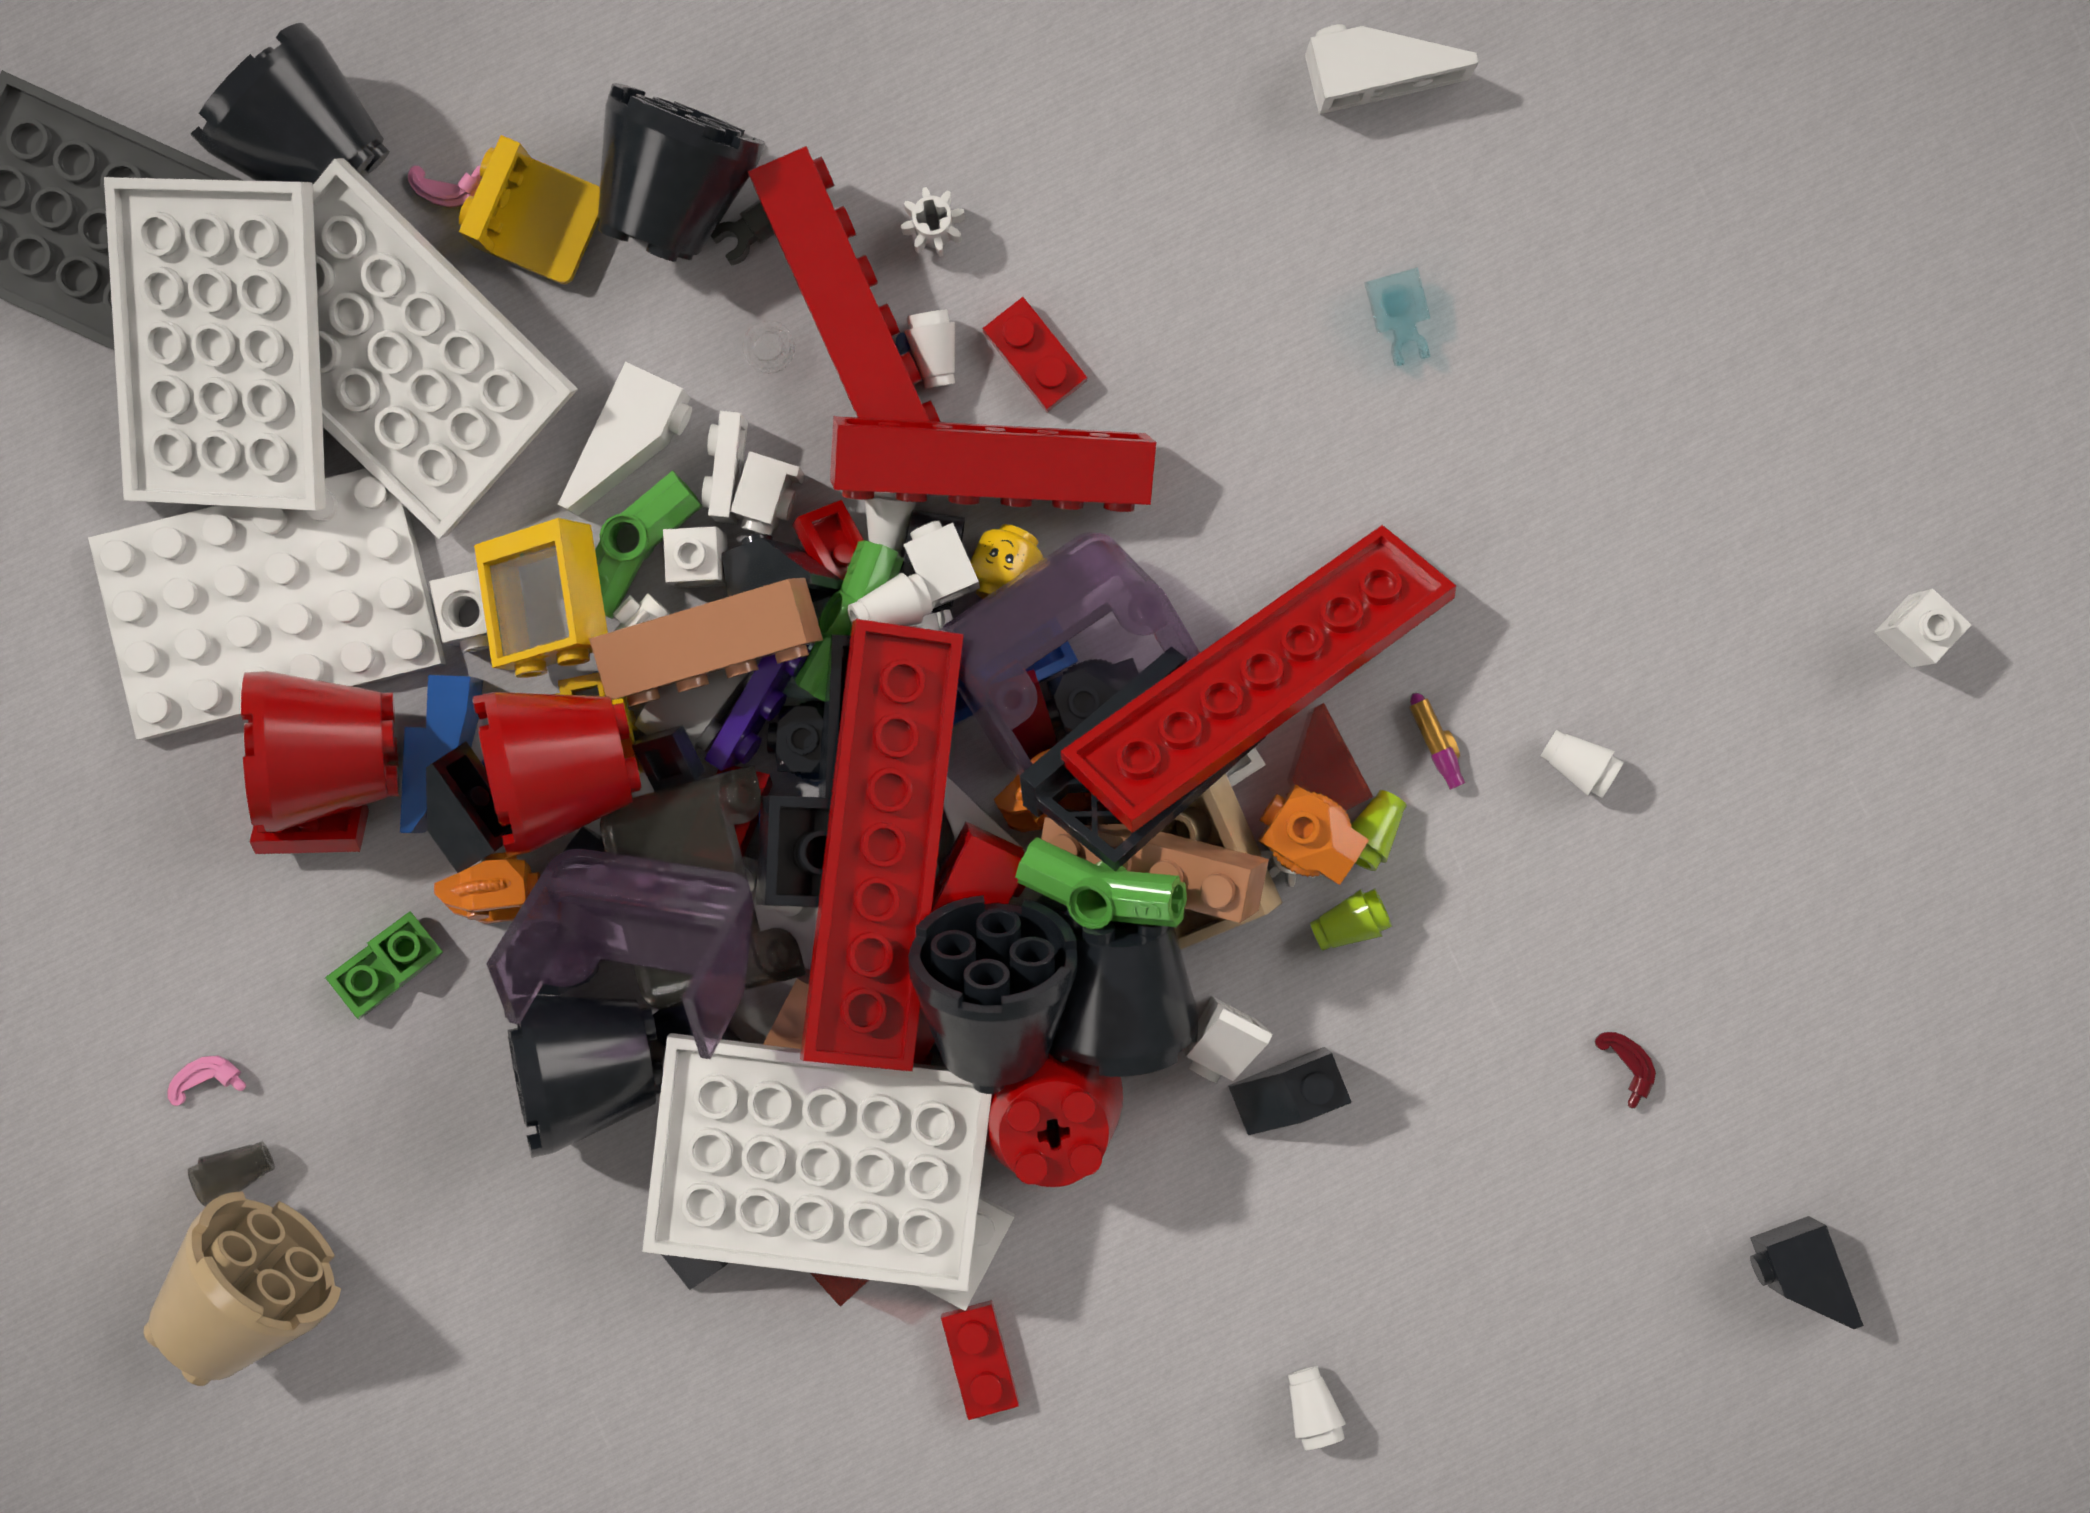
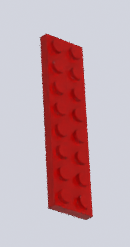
[1060,525,1456,833]
[800,619,964,1072]

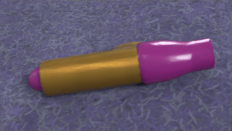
[1409,693,1466,790]

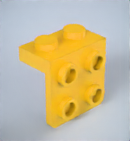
[459,135,600,284]

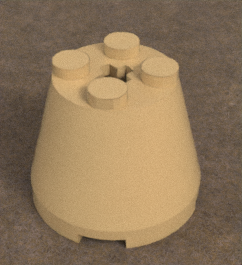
[143,1192,341,1386]

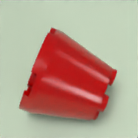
[241,671,399,833]
[473,692,642,857]
[985,1054,1123,1187]

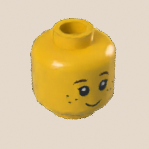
[970,524,1044,606]

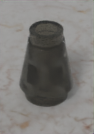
[188,1141,275,1206]

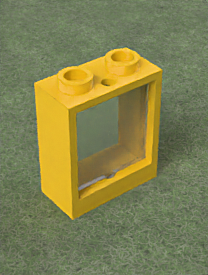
[474,518,608,678]

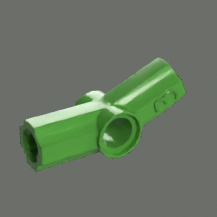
[595,470,703,619]
[794,540,904,701]
[1015,837,1187,929]

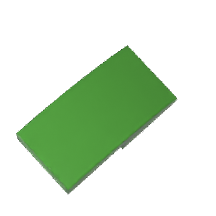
[325,911,443,1020]

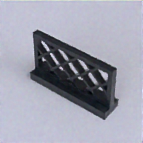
[1019,646,1266,872]

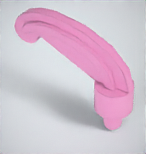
[408,165,482,208]
[167,1055,246,1106]

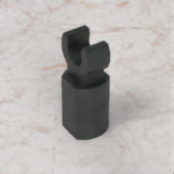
[711,200,775,266]

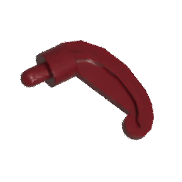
[1595,1032,1656,1109]

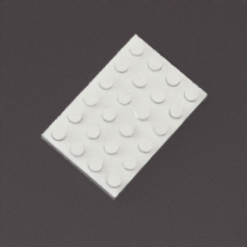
[313,158,578,539]
[104,177,326,511]
[88,468,446,740]
[642,1033,992,1292]

